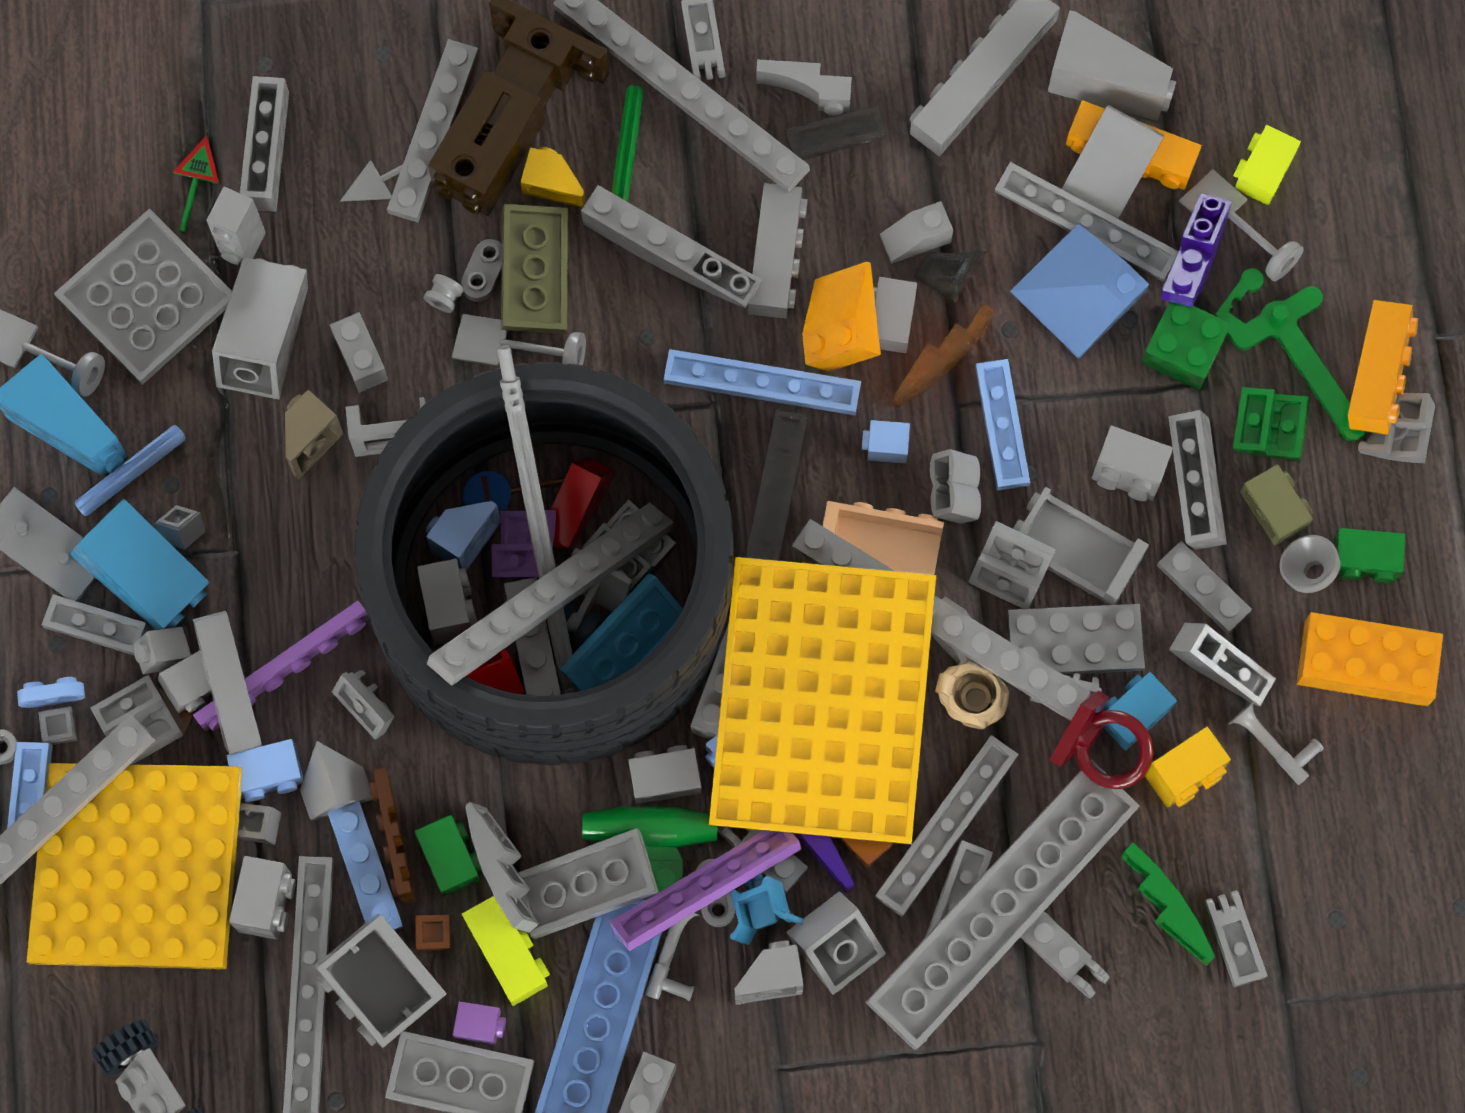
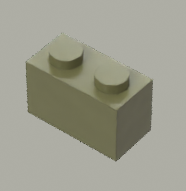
[1240,464,1313,546]

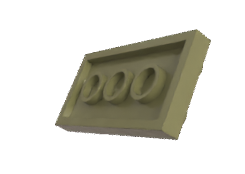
[501,204,568,334]

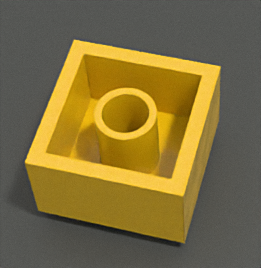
[1145,726,1231,809]

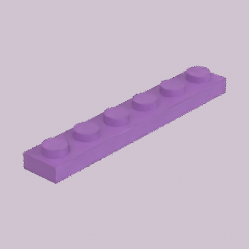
[193,601,369,732]
[610,830,801,951]

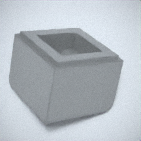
[155,505,205,550]

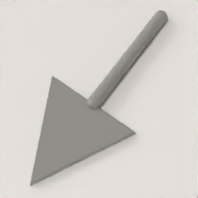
[340,160,403,202]

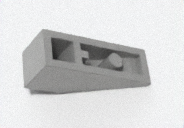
[1169,623,1276,706]

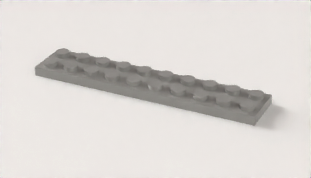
[865,759,1140,1050]

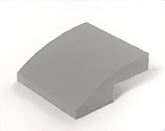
[968,521,1056,609]
[91,675,183,765]

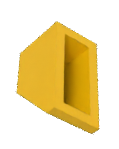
[520,147,585,208]

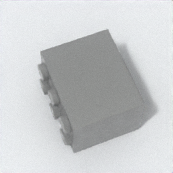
[313,914,446,1048]

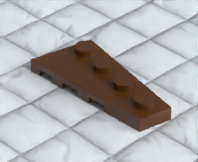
[369,768,417,905]

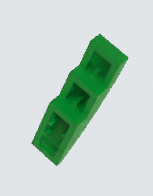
[1121,842,1215,966]

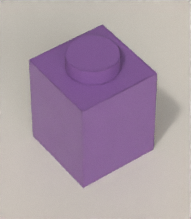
[453,1001,506,1046]

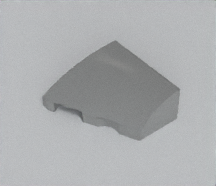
[1358,393,1435,463]

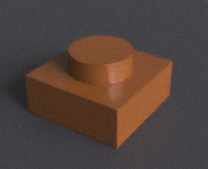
[416,915,451,951]

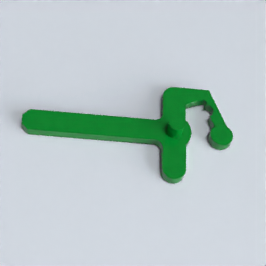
[1215,268,1365,442]

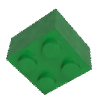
[1141,302,1231,391]

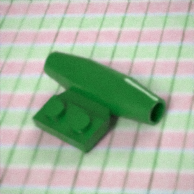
[582,806,717,892]

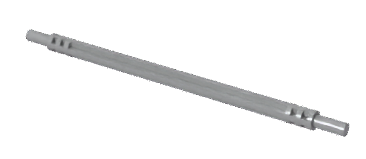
[497,345,579,695]

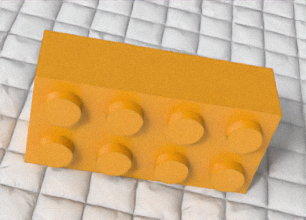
[1296,612,1443,707]

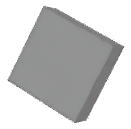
[38,706,78,745]

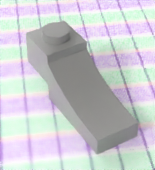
[756,59,852,115]

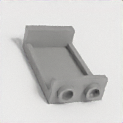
[1013,487,1149,605]

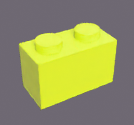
[1233,125,1301,206]

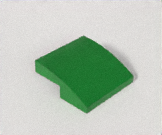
[1233,387,1310,462]

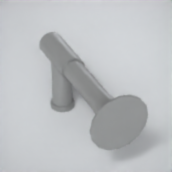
[1229,701,1324,785]
[644,913,700,1001]

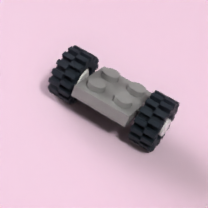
[91,1019,203,1113]

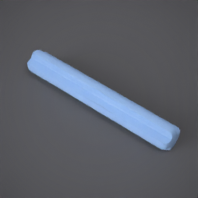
[75,425,186,516]

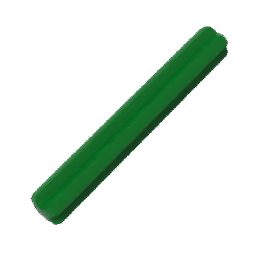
[611,85,644,202]

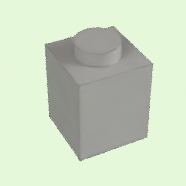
[133,627,191,674]

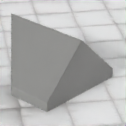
[300,741,373,822]

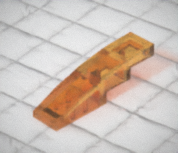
[893,304,995,408]

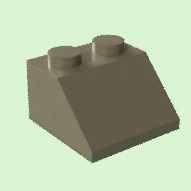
[285,390,343,480]

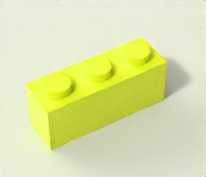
[462,896,550,1006]

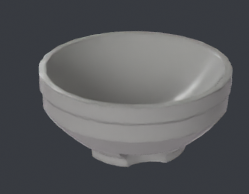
[1279,535,1340,593]

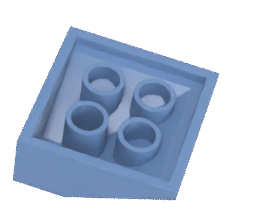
[1010,224,1149,359]

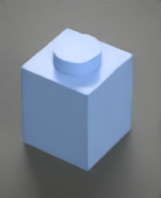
[862,420,910,464]

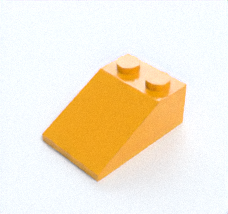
[802,262,881,372]

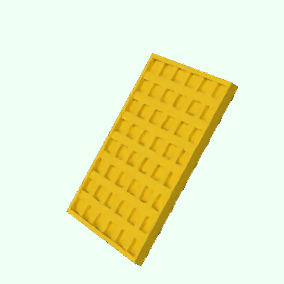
[709,557,936,845]

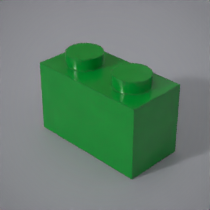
[1333,528,1405,583]
[414,815,482,897]

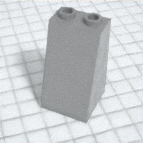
[1048,10,1176,122]
[212,257,308,400]

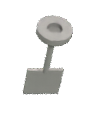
[1179,169,1304,281]
[0,309,105,397]
[451,314,586,367]

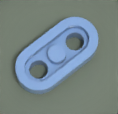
[17,677,85,708]

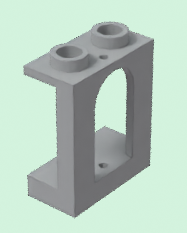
[346,397,426,457]

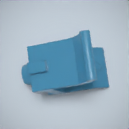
[730,873,804,945]

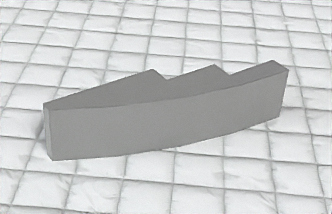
[465,802,539,933]

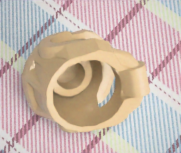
[935,660,1009,729]

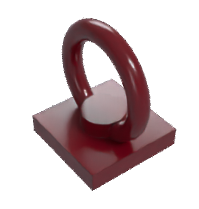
[1049,690,1154,789]

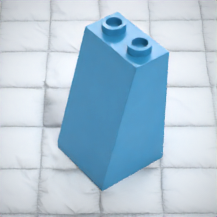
[0,353,128,477]
[69,499,210,630]

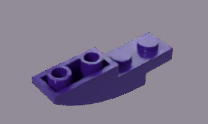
[1161,193,1232,307]

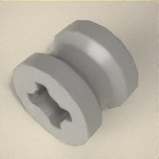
[423,274,464,313]

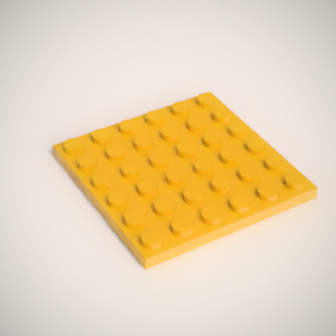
[26,763,242,969]

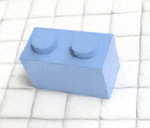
[226,739,303,802]

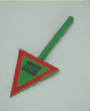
[172,135,219,234]

